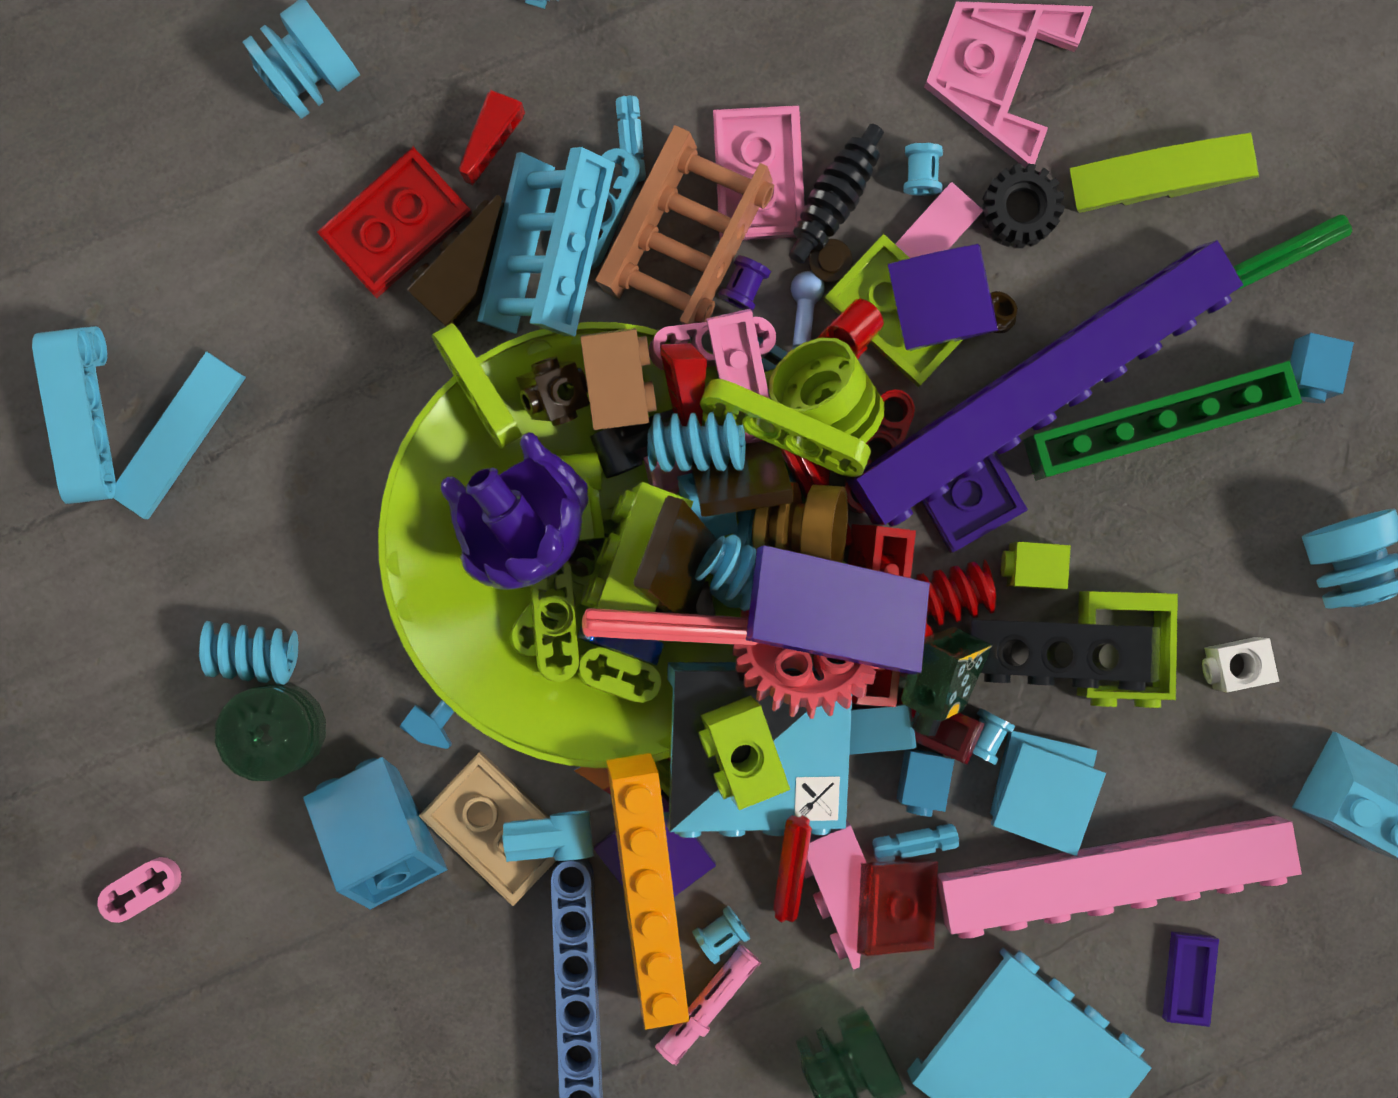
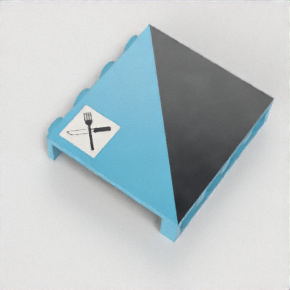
[663,662,852,838]

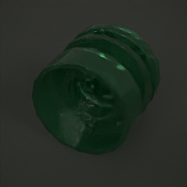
[215,684,326,781]
[796,1006,907,1098]

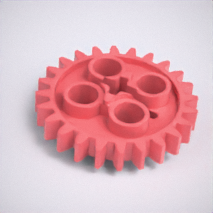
[733,610,879,719]

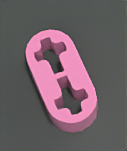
[97,857,181,923]

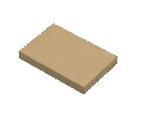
[419,751,556,906]

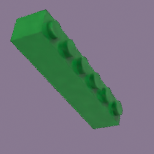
[1023,361,1302,481]

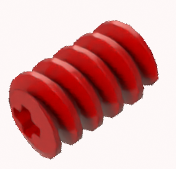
[915,559,996,626]

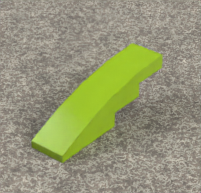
[1070,133,1259,213]

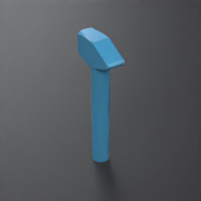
[400,700,454,749]

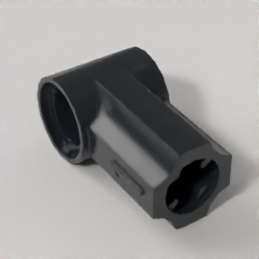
[590,409,674,479]

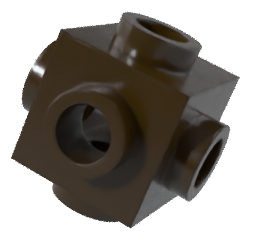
[516,356,590,426]

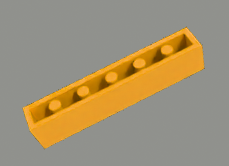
[606,753,689,1030]

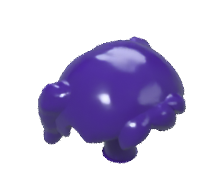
[441,433,588,590]

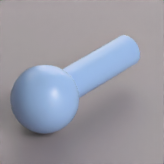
[790,271,825,349]

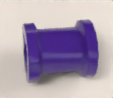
[718,255,771,312]

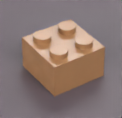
[581,328,657,430]

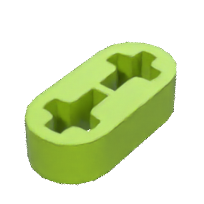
[577,647,661,703]

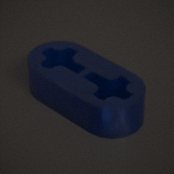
[577,625,664,666]

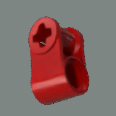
[818,299,884,359]

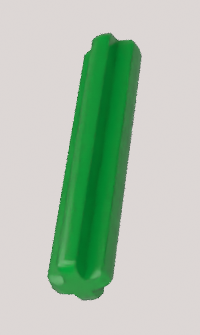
[1233,214,1352,289]

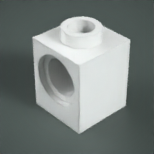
[1202,637,1279,692]

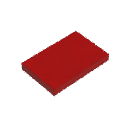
[317,146,472,298]

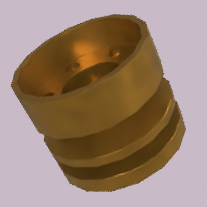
[752,482,848,563]

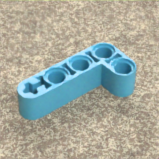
[32,326,116,504]

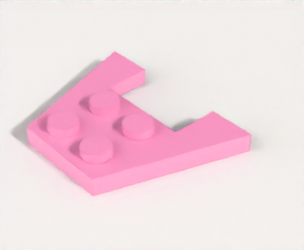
[924,1,1093,168]

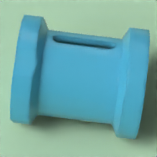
[903,143,943,196]
[973,708,1015,765]
[692,906,751,964]

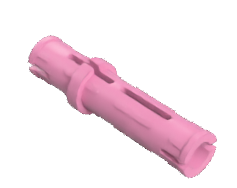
[655,944,761,1066]

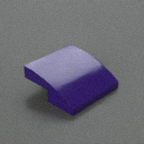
[888,244,998,351]

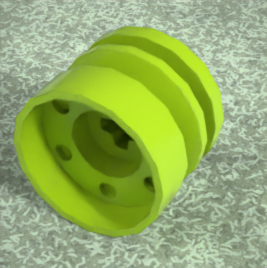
[769,337,884,443]

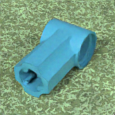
[503,811,594,862]

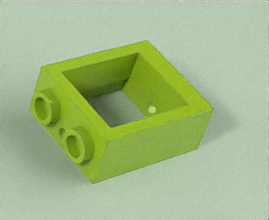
[1077,591,1178,708]

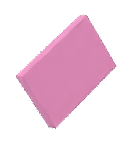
[713,106,805,240]

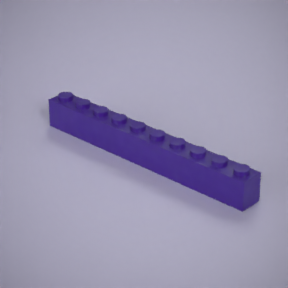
[845,240,1243,527]

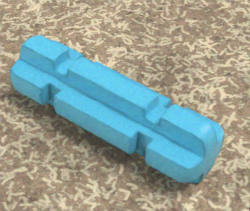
[616,96,646,182]
[872,824,959,863]

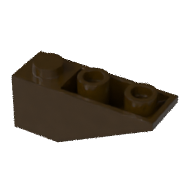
[407,194,505,327]

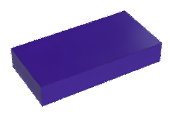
[1162,931,1219,1027]

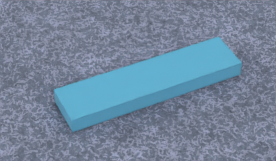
[113,351,246,519]

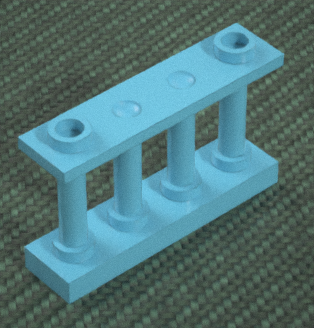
[477,147,615,337]

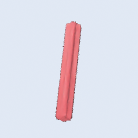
[582,608,758,645]

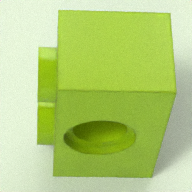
[698,696,791,810]

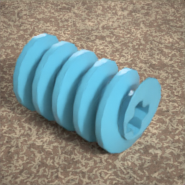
[647,412,746,472]
[695,534,756,611]
[199,621,298,685]

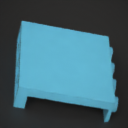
[907,948,1152,1098]

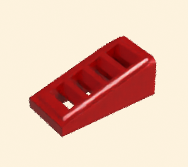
[459,90,525,185]
[660,343,707,426]

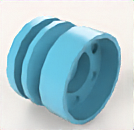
[242,0,360,119]
[1302,508,1398,609]

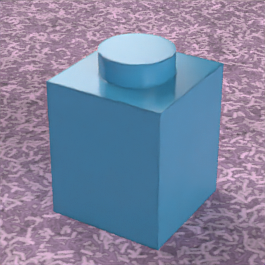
[1290,333,1354,403]
[896,749,955,817]

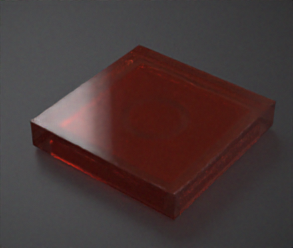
[857,859,938,956]

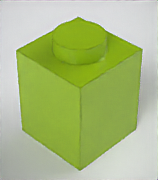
[1001,542,1071,590]

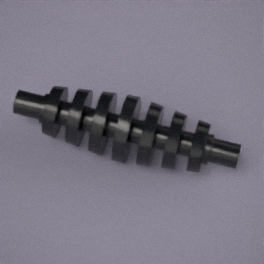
[789,124,884,264]

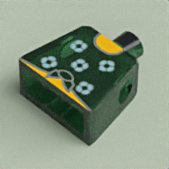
[901,627,992,736]

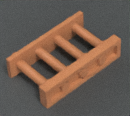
[595,125,774,325]

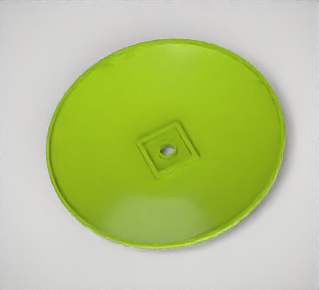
[378,322,806,768]

